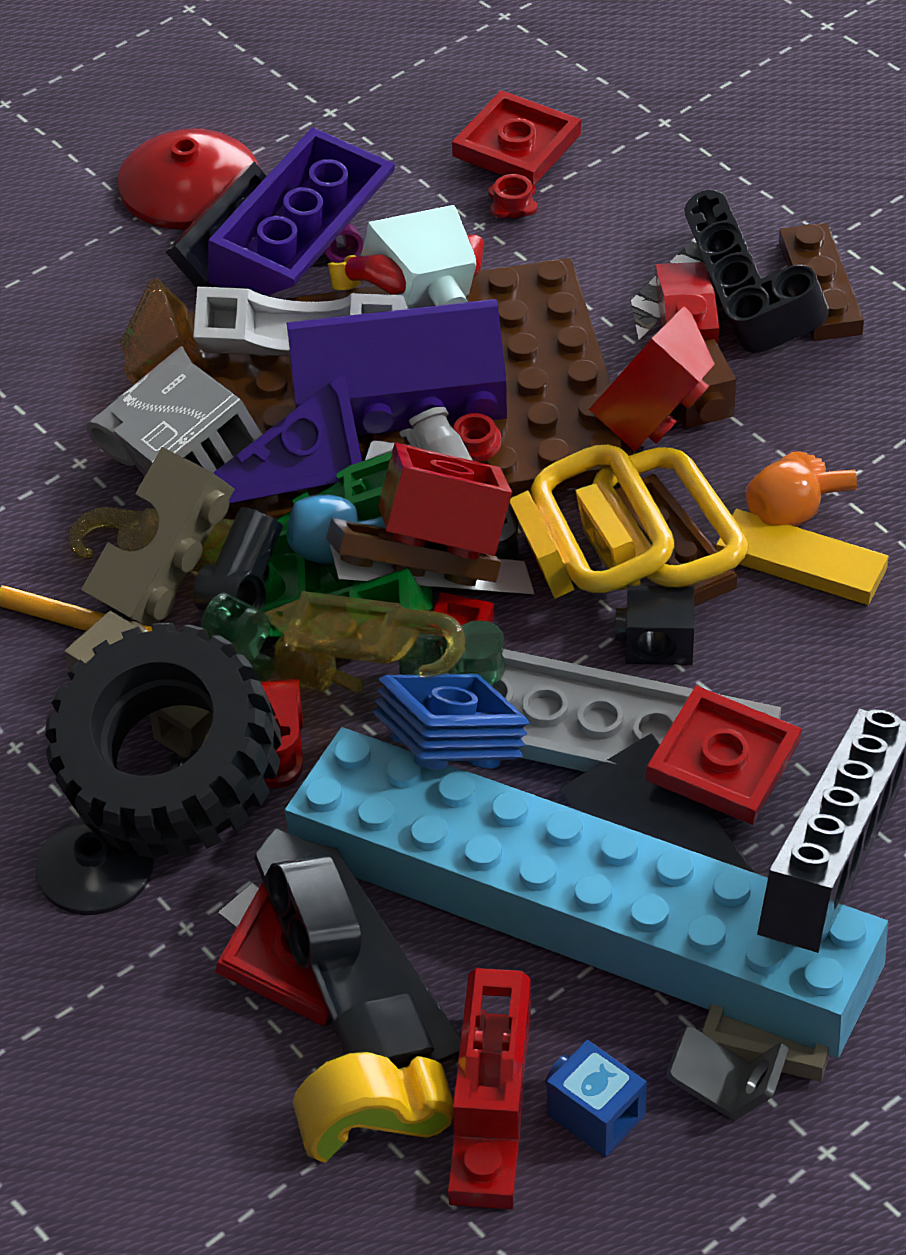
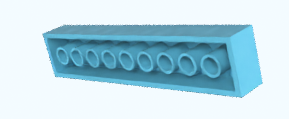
[285,727,888,1058]

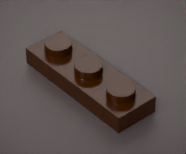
[779,222,864,341]
[326,518,501,586]

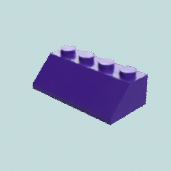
[208,127,395,296]
[286,299,507,436]

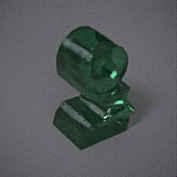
[201,592,279,682]
[399,614,505,686]

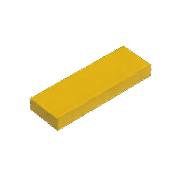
[716,508,889,605]

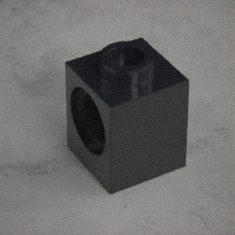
[615,585,694,665]

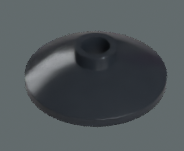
[36,819,154,915]

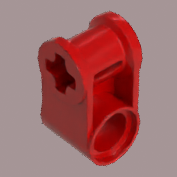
[260,679,303,788]

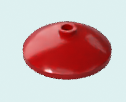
[117,128,258,229]

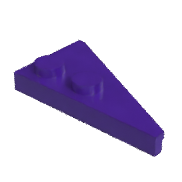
[213,376,362,504]

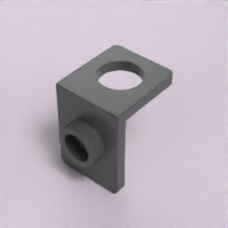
[666,1026,789,1121]

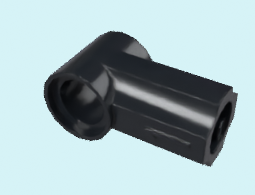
[193,507,283,621]

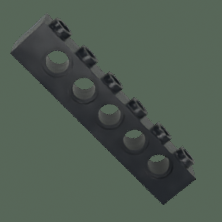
[757,709,906,953]

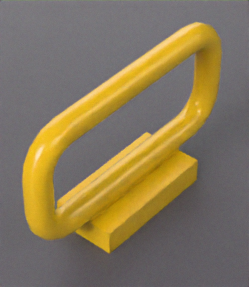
[510,444,675,598]
[575,447,748,591]

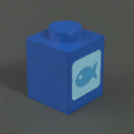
[545,1039,647,1158]

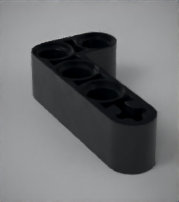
[684,190,829,353]

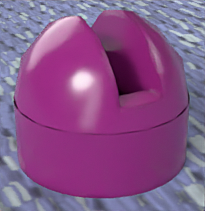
[325,223,363,263]

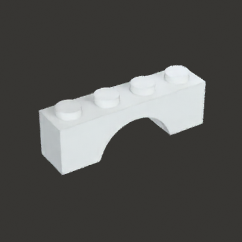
[193,287,408,356]

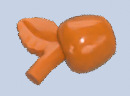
[745,451,857,527]

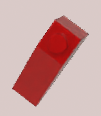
[655,262,719,345]

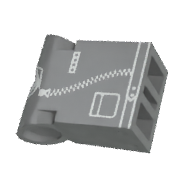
[86,345,262,476]

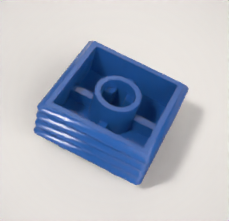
[373,674,530,770]

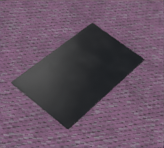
[559,733,756,874]

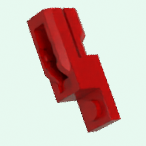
[448,968,531,1210]

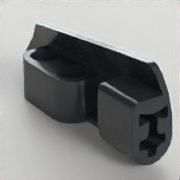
[254,829,461,1069]

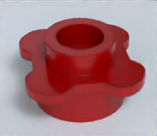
[488,174,538,218]

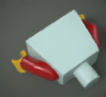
[328,205,485,309]

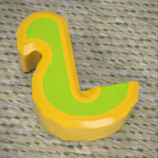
[293,1052,454,1163]

